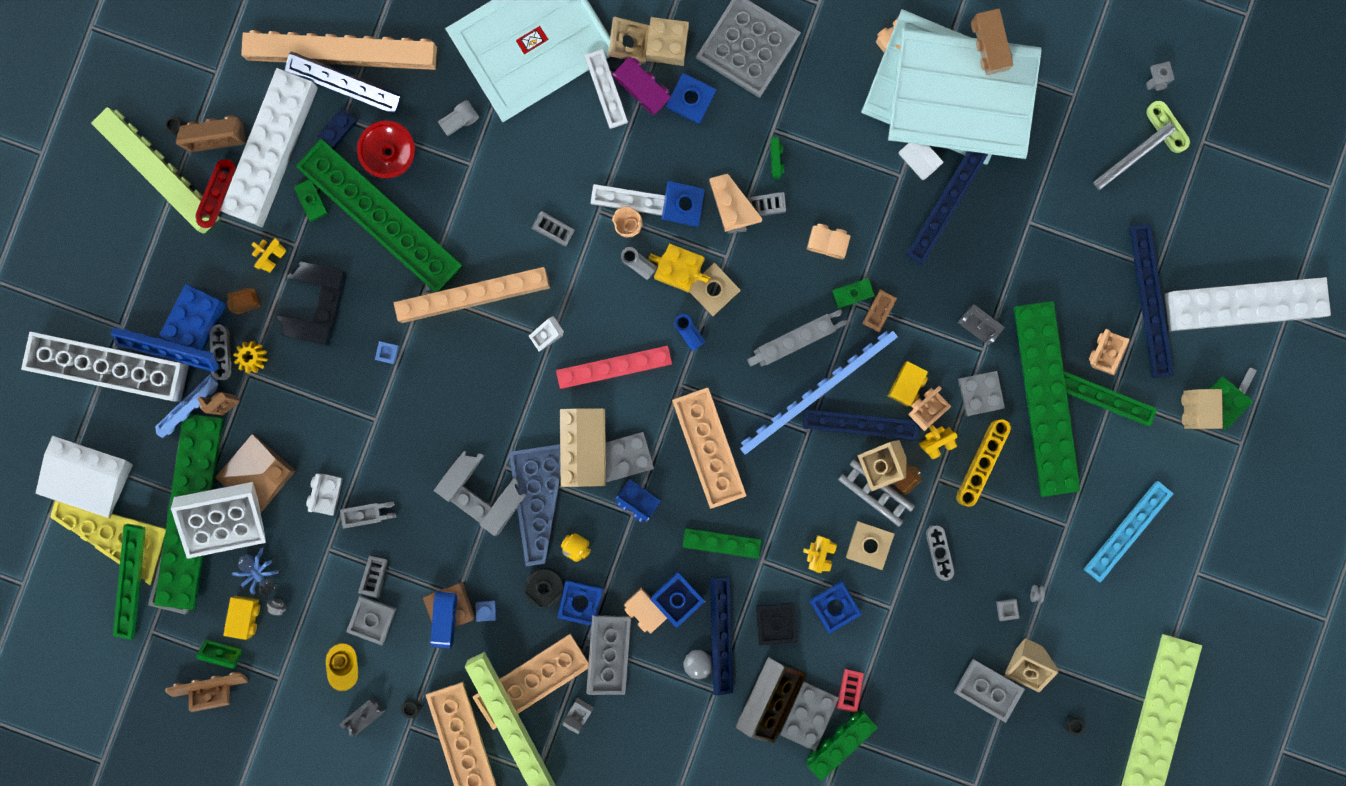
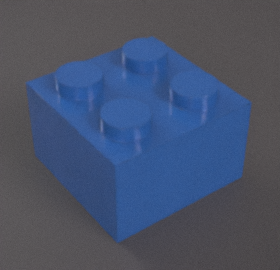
[650,571,705,628]

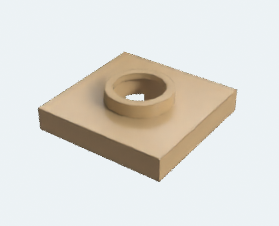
[608,17,650,64]
[690,263,741,317]
[845,521,894,570]

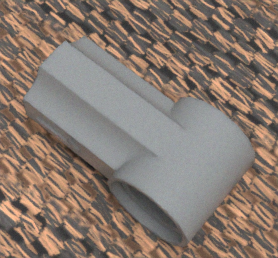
[438,100,479,136]
[621,247,657,281]

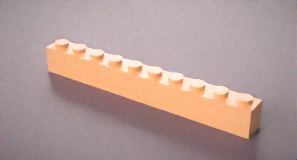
[241,30,437,70]

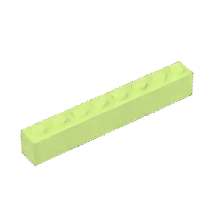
[91,107,220,234]
[465,652,556,786]

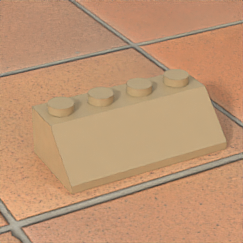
[560,409,606,487]

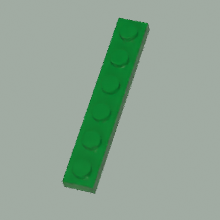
[1064,371,1157,427]
[113,524,146,640]

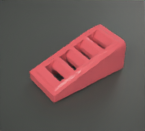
[836,669,864,713]

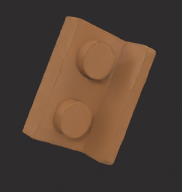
[197,392,240,416]

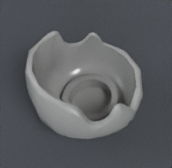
[683,650,713,680]

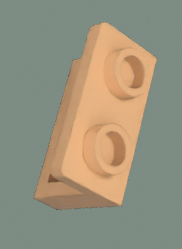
[1089,329,1130,376]
[908,386,951,431]

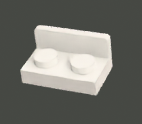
[306,473,343,516]

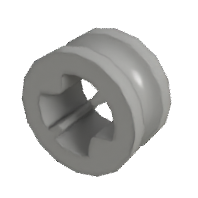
[1030,585,1045,603]

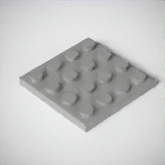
[696,0,801,98]

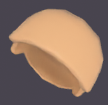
[612,206,643,238]

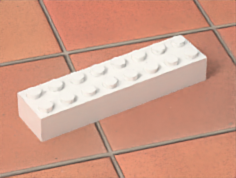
[220,68,318,228]
[1164,277,1331,332]
[21,332,189,402]

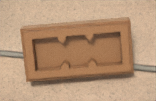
[862,289,897,332]

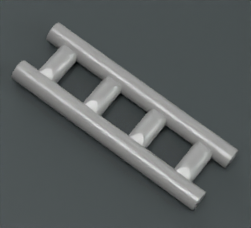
[838,459,915,527]

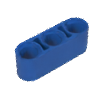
[431,591,457,649]

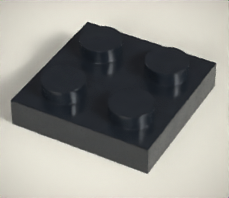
[756,603,798,645]

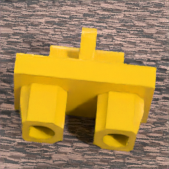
[251,238,287,273]
[919,425,958,459]
[803,535,837,573]

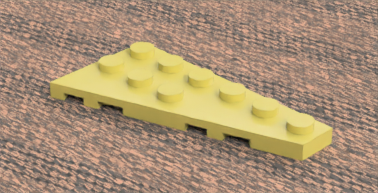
[50,500,166,585]

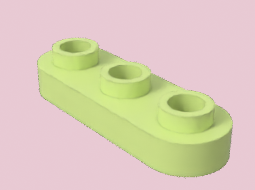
[1146,101,1190,153]

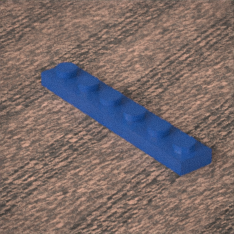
[110,328,219,372]

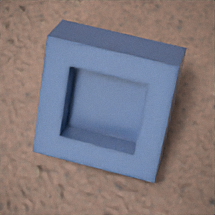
[375,341,399,364]
[475,600,497,622]

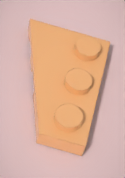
[709,174,762,232]

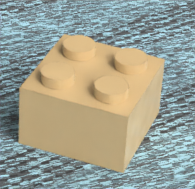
[646,17,689,66]
[1181,389,1223,429]

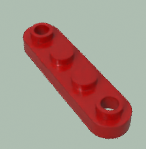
[195,159,235,228]

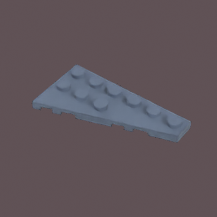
[509,444,561,566]

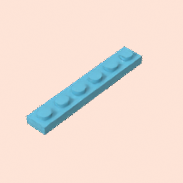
[1083,481,1174,583]

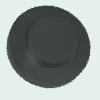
[165,116,185,136]
[401,698,421,718]
[1065,716,1085,736]

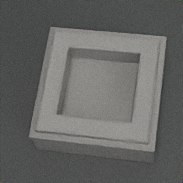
[996,599,1020,621]

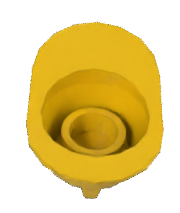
[326,644,358,691]

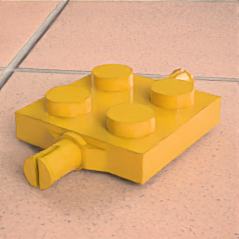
[648,243,711,293]

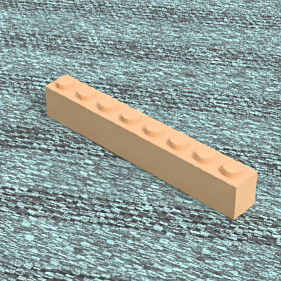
[394,267,550,323]

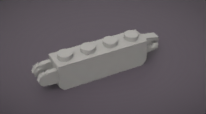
[747,309,848,367]

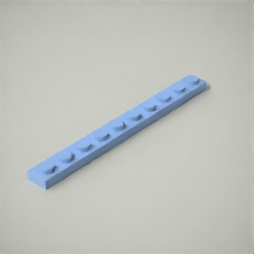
[740,331,898,455]

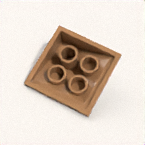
[215,434,296,512]

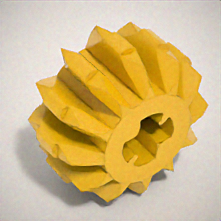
[233,341,268,374]

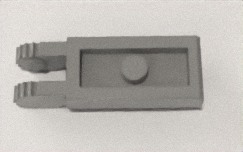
[340,501,397,529]

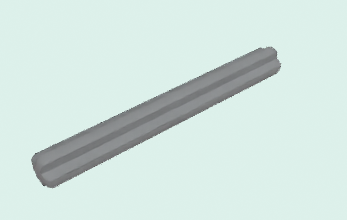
[1093,122,1176,190]

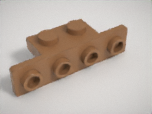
[166,672,248,712]

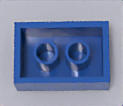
[159,284,227,350]

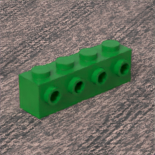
[806,709,878,781]

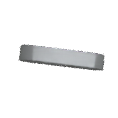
[209,325,231,380]
[926,525,954,581]

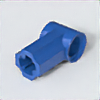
[674,314,706,351]

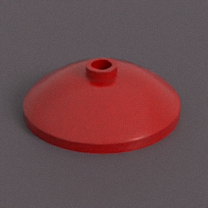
[357,121,415,178]

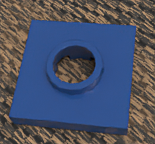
[666,73,717,125]
[661,181,705,227]
[557,580,603,626]
[809,581,862,634]

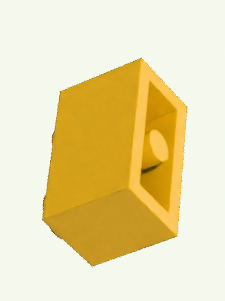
[887,361,928,407]
[223,595,260,640]

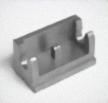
[958,304,1005,345]
[339,696,386,737]

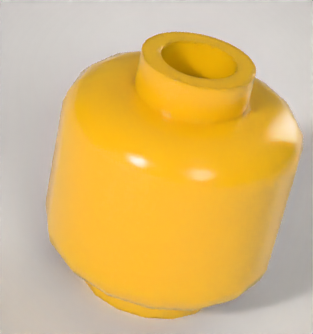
[561,533,591,562]

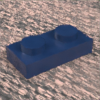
[317,108,358,150]

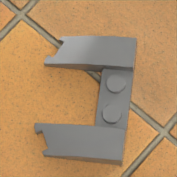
[434,451,526,536]

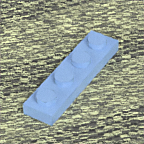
[155,373,218,438]

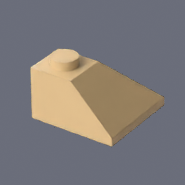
[857,440,907,491]
[1004,638,1059,692]

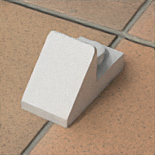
[529,316,564,351]

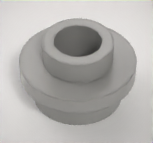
[267,598,287,615]

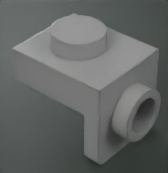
[1146,61,1175,91]
[562,698,594,734]

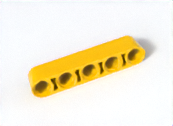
[956,419,1011,507]

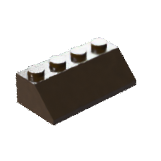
[736,657,807,744]

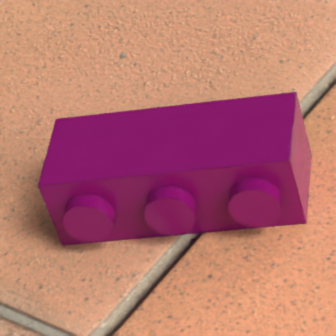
[612,56,671,116]

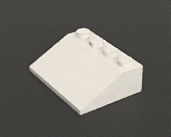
[35,436,133,518]
[171,482,266,558]

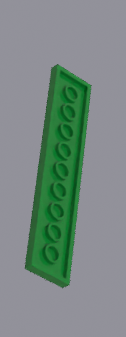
[295,139,463,292]
[1013,301,1080,497]
[154,414,224,610]

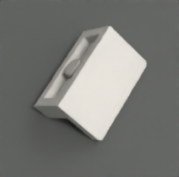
[899,143,944,180]

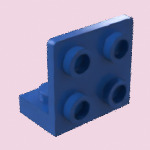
[615,479,661,522]

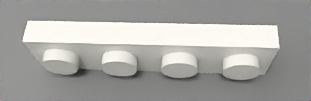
[585,49,628,129]
[591,184,665,216]

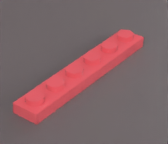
[556,346,672,389]

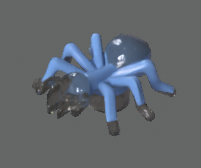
[232,547,283,598]

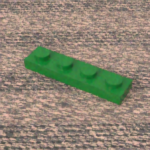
[683,528,761,559]

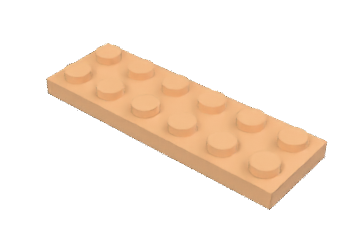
[672,388,746,509]
[473,633,589,730]
[426,681,497,786]

